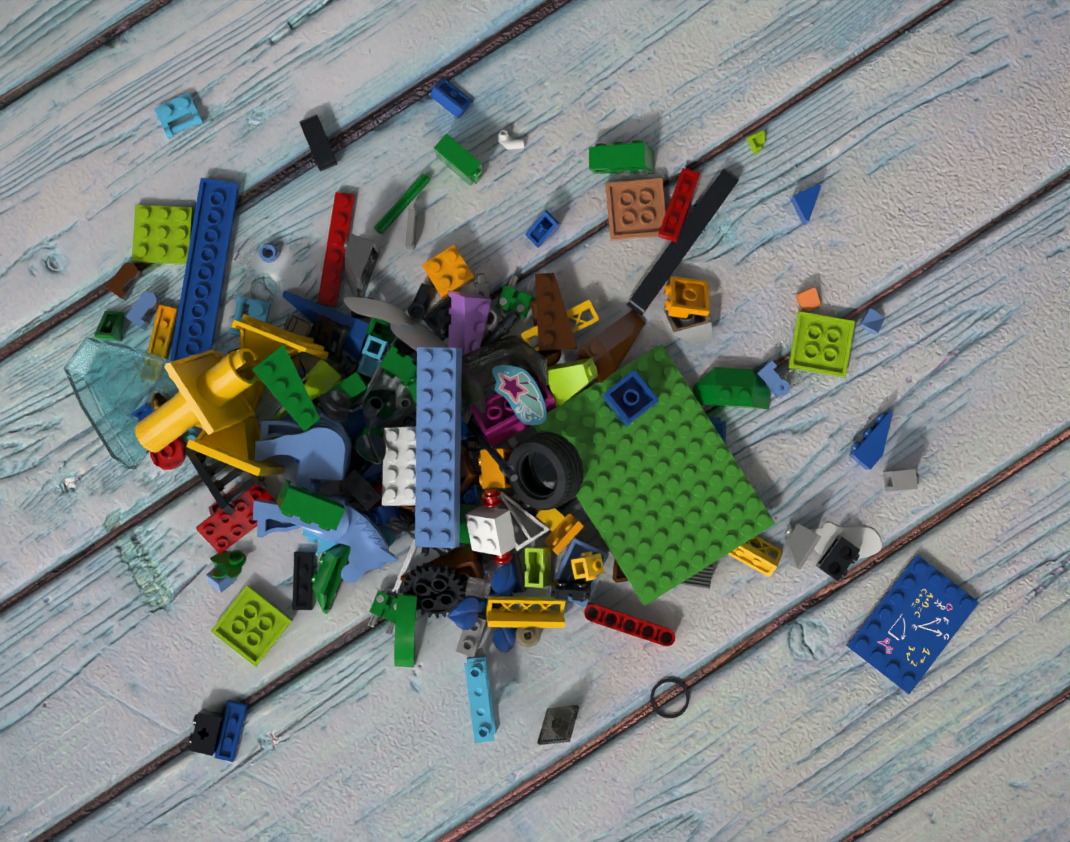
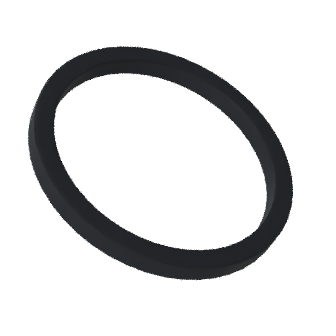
[650,679,689,718]

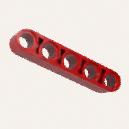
[584,603,676,646]

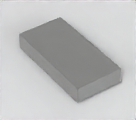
[405,208,418,250]

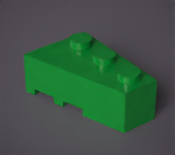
[589,140,654,174]
[277,479,345,531]

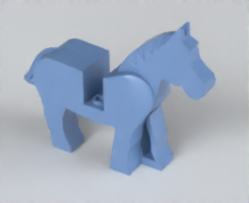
[253,403,399,583]

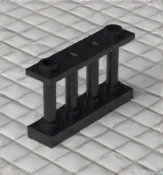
[185,449,267,515]

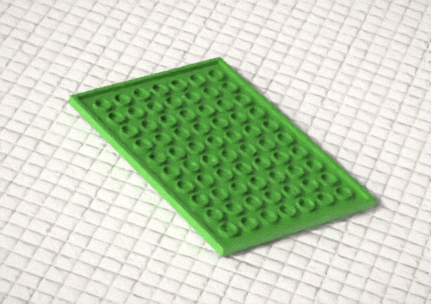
[532,344,776,606]

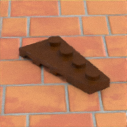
[535,273,577,351]

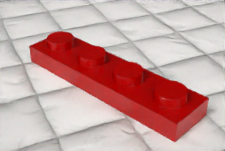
[658,168,701,242]

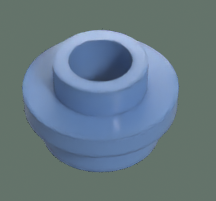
[259,244,279,263]

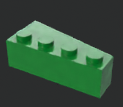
[252,343,320,431]
[380,346,417,388]

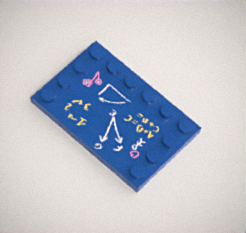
[846,555,979,694]

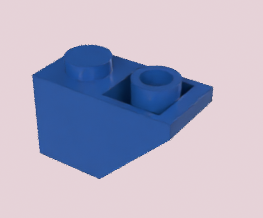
[363,505,401,527]

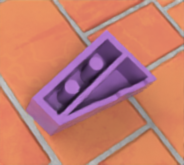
[449,291,491,355]

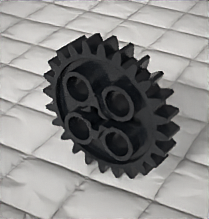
[403,562,467,618]

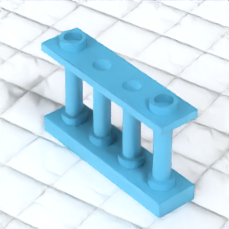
[464,656,496,743]

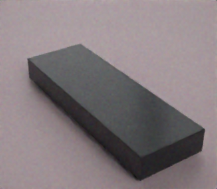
[292,552,314,610]

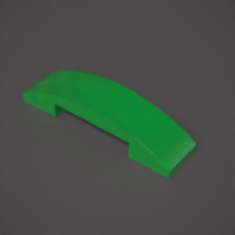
[394,594,417,668]

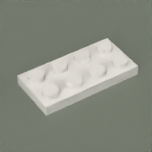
[382,427,416,506]

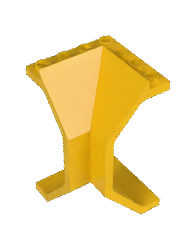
[186,314,329,476]

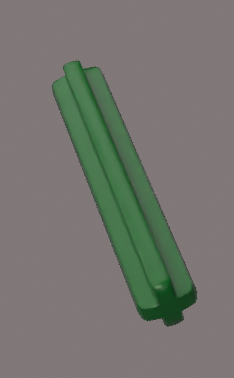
[374,174,430,234]

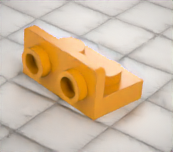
[544,514,584,555]

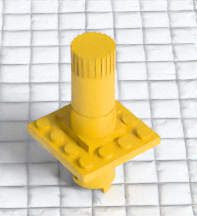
[135,348,259,453]

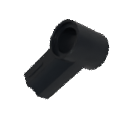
[408,283,437,322]

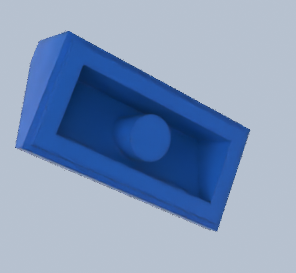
[430,78,473,119]

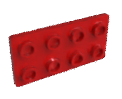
[196,484,276,554]

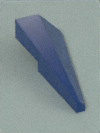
[283,290,369,361]

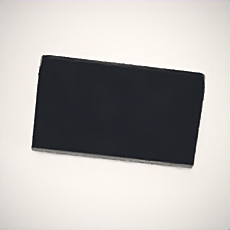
[510,553,527,593]

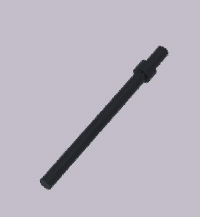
[467,419,518,482]

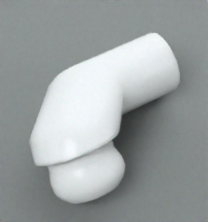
[498,130,524,150]

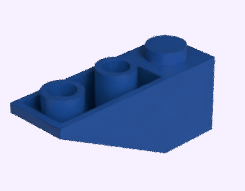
[849,411,892,470]

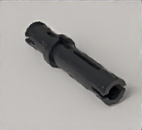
[477,310,521,359]

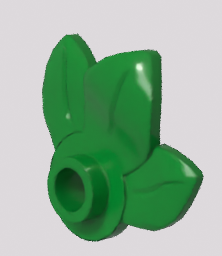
[210,550,247,579]

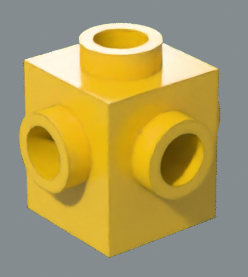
[571,551,605,581]

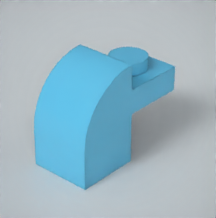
[357,335,389,378]

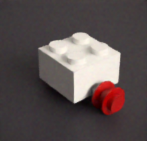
[465,488,516,565]

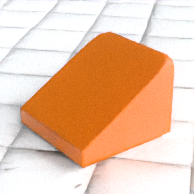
[795,287,821,312]

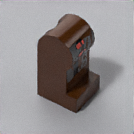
[106,263,141,301]

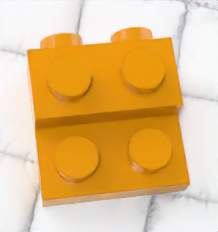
[664,276,710,318]

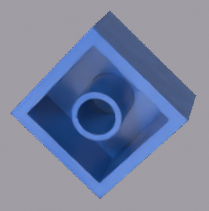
[602,370,659,427]

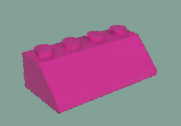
[470,373,556,445]

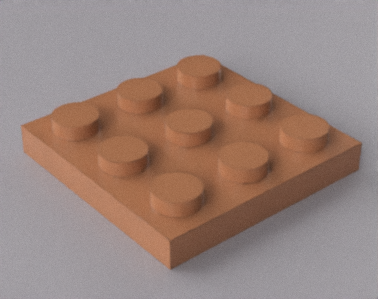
[605,178,666,241]

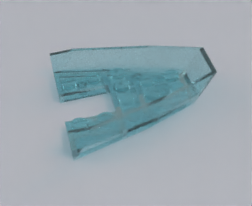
[64,337,179,469]

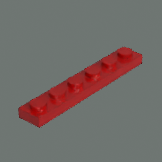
[317,192,355,307]

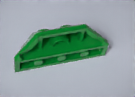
[693,367,770,410]
[311,544,351,614]

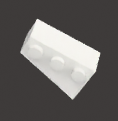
[498,491,550,551]

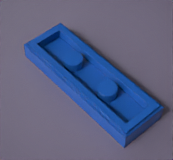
[214,700,248,762]

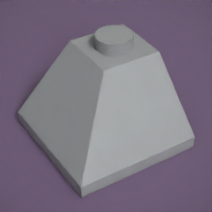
[664,310,714,345]
[784,523,821,570]

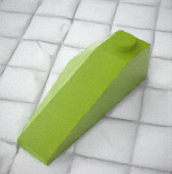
[273,359,344,420]

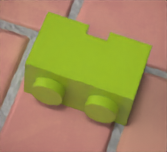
[525,546,551,588]

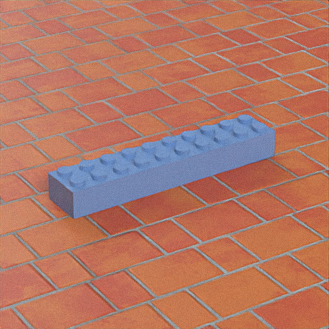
[415,347,462,548]

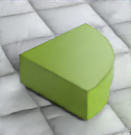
[746,129,766,156]

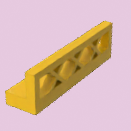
[521,300,600,354]
[728,536,783,577]
[486,596,566,628]

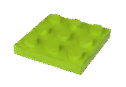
[132,205,194,265]
[788,311,855,378]
[211,585,293,667]

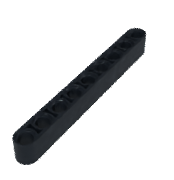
[627,168,739,316]

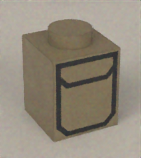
[284,314,316,338]

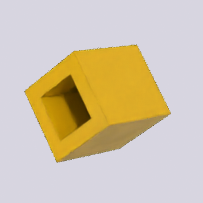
[535,508,565,532]

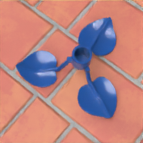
[447,561,517,653]

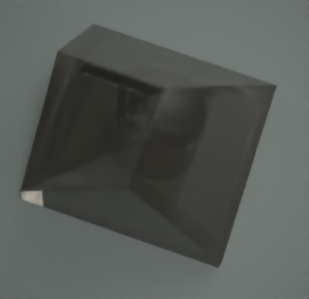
[537,705,579,745]

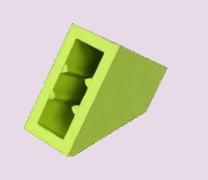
[545,358,598,407]

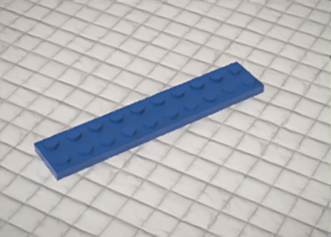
[170,178,240,362]

